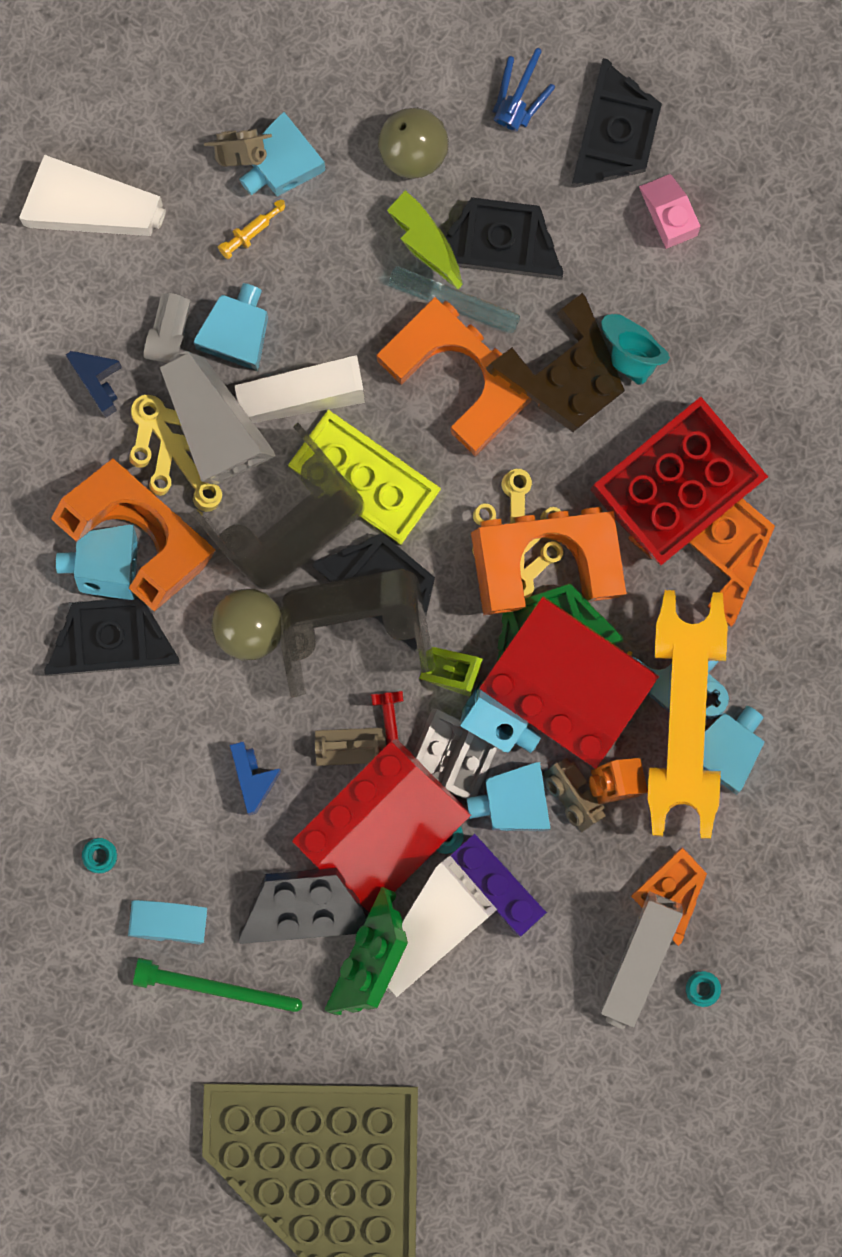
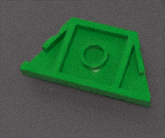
[497,584,624,662]
[324,887,408,1016]

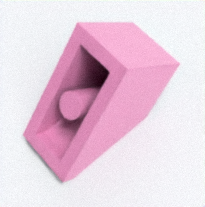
[639,174,701,249]

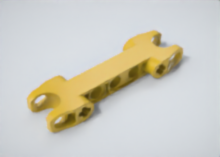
[647,590,728,839]

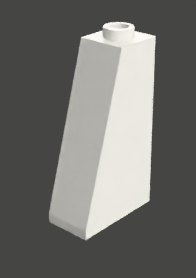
[19,155,166,236]
[234,355,365,423]
[386,856,497,997]

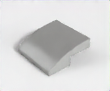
[413,708,497,800]

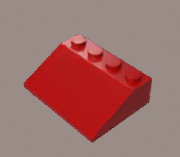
[590,397,768,566]
[479,596,659,769]
[292,739,471,912]

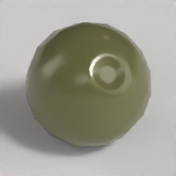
[378,107,449,179]
[211,589,284,661]

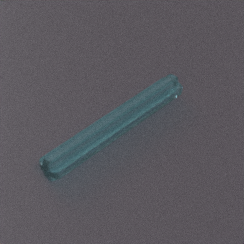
[389,267,520,333]

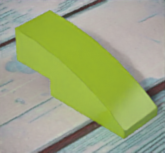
[387,190,463,290]

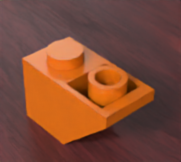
[589,758,648,804]

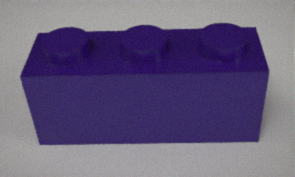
[450,834,547,938]

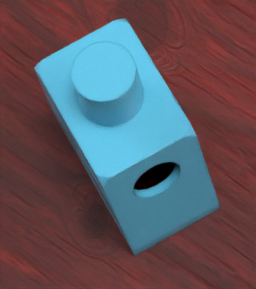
[239,112,325,197]
[194,283,268,371]
[56,525,138,600]
[460,680,542,753]
[703,706,764,795]
[466,762,551,831]

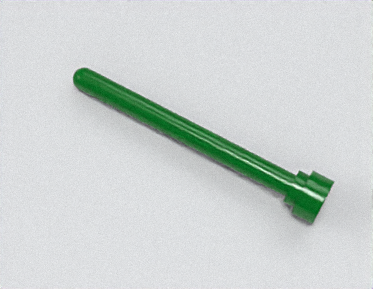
[133,958,302,1012]

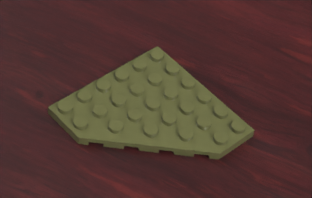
[202,1084,418,1257]

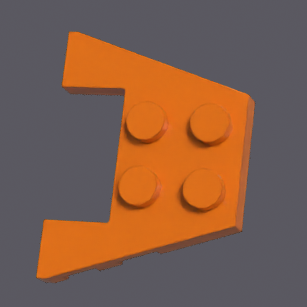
[628,498,775,628]

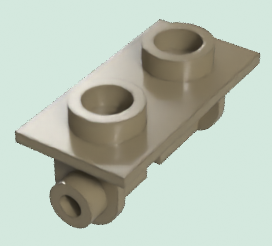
[204,129,272,167]
[315,728,386,766]
[543,758,606,832]

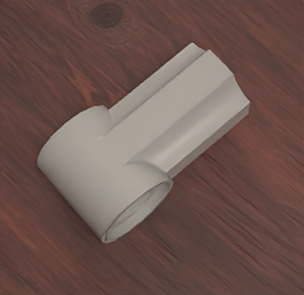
[144,293,191,363]

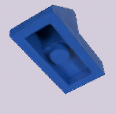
[230,741,282,816]

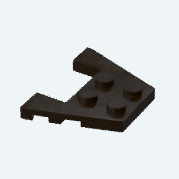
[485,293,625,432]

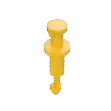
[218,200,285,259]

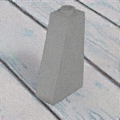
[160,351,276,485]
[601,891,683,1029]

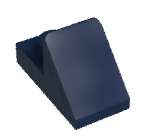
[65,351,122,418]

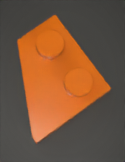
[631,847,707,946]

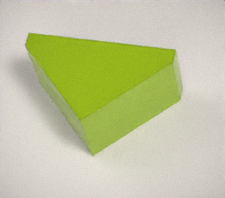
[419,646,483,697]

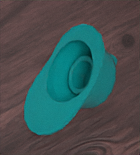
[601,314,670,385]

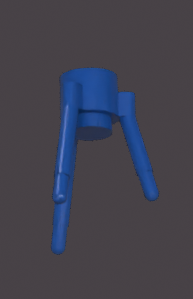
[492,48,555,131]

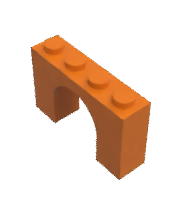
[376,297,533,457]
[51,458,216,612]
[471,507,627,615]

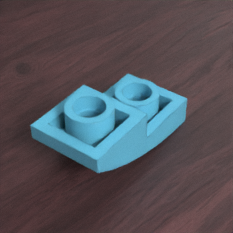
[128,900,207,945]

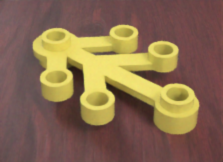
[129,395,222,512]
[472,469,563,598]

